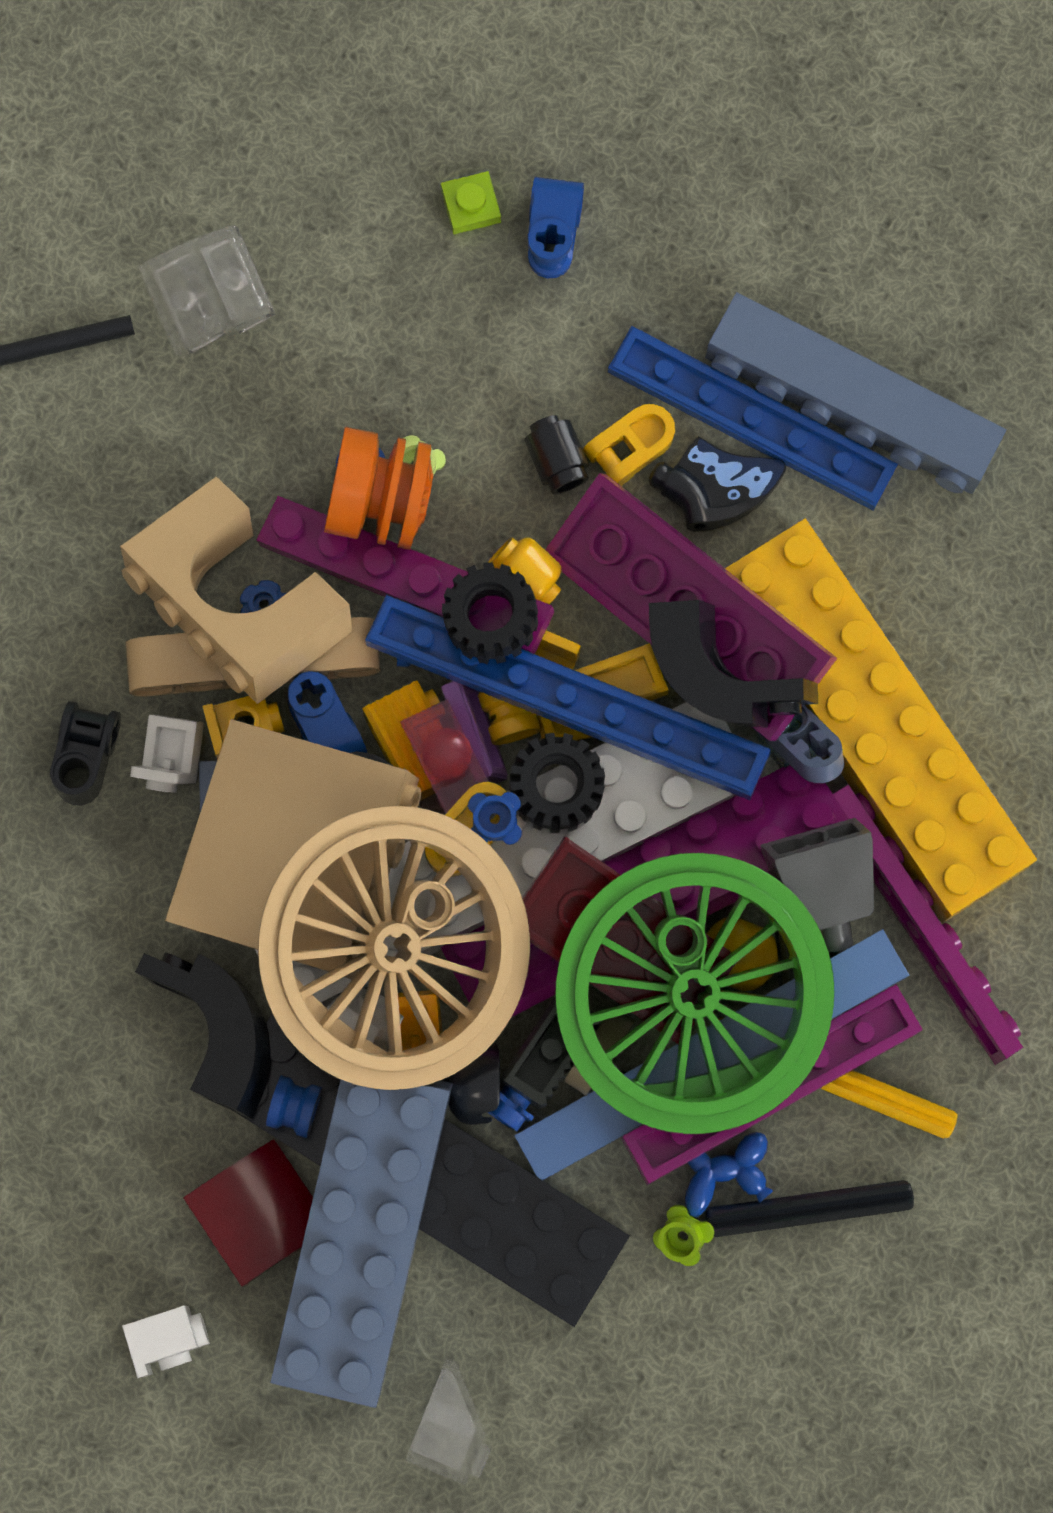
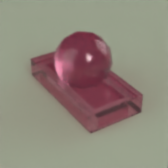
[400,699,488,814]

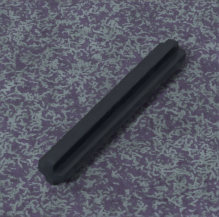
[706,1180,914,1237]

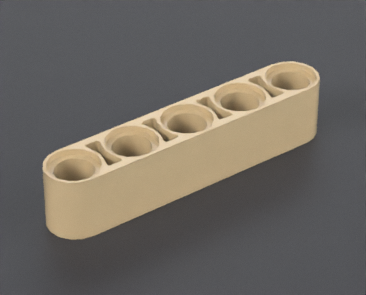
[125,617,381,697]

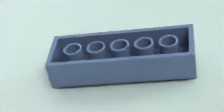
[270,1080,453,1408]

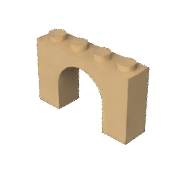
[120,477,353,704]

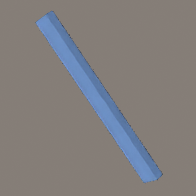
[514,929,910,1181]

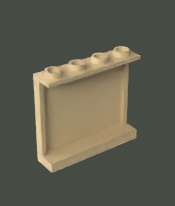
[165,719,421,980]

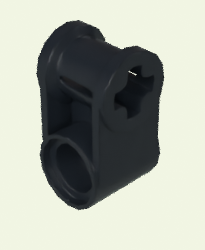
[50,701,121,806]

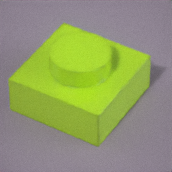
[441,171,501,235]

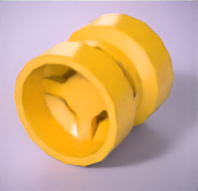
[478,692,541,745]

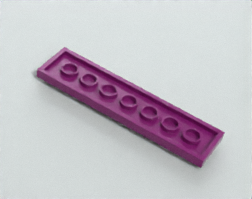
[440,764,849,1017]

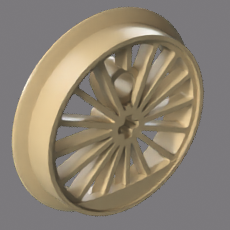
[258,806,530,1090]

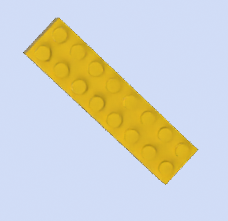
[725,518,1037,924]

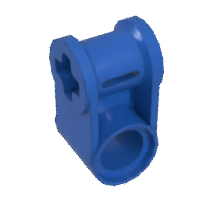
[528,177,584,279]
[288,671,367,753]

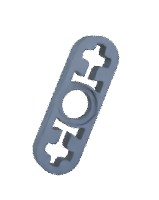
[752,705,844,783]

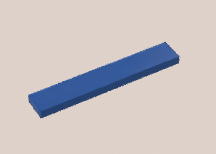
[608,326,898,511]

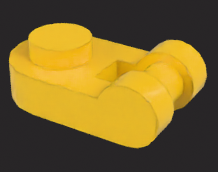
[583,404,675,486]

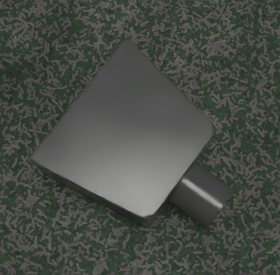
[760,818,874,952]

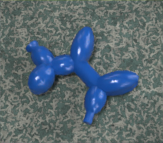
[685,1132,773,1218]

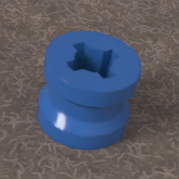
[266,1075,322,1138]

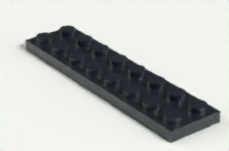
[235,1014,630,1327]

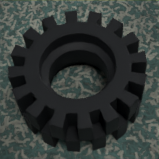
[509,733,605,833]

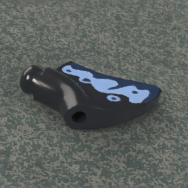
[648,436,786,532]

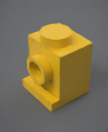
[202,696,285,760]

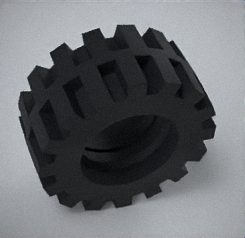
[442,562,538,664]

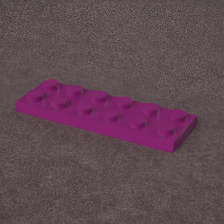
[545,473,837,741]

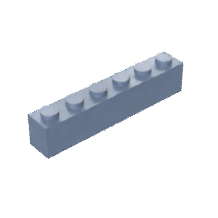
[705,292,1007,494]

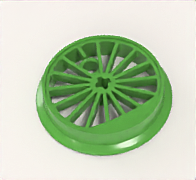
[556,853,834,1134]

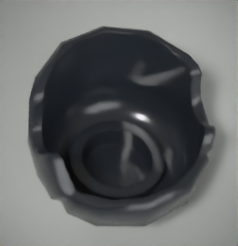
[441,1043,500,1125]

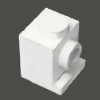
[122,1305,210,1378]

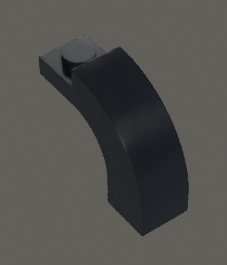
[649,600,818,728]
[135,952,270,1119]

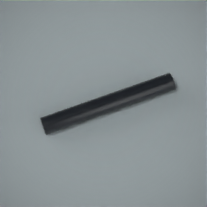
[0,315,135,366]

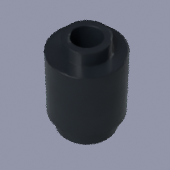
[524,415,589,494]

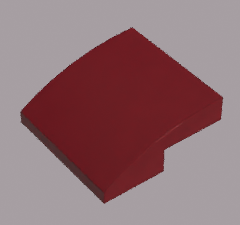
[183,1139,313,1287]

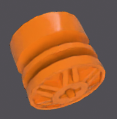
[324,426,433,550]

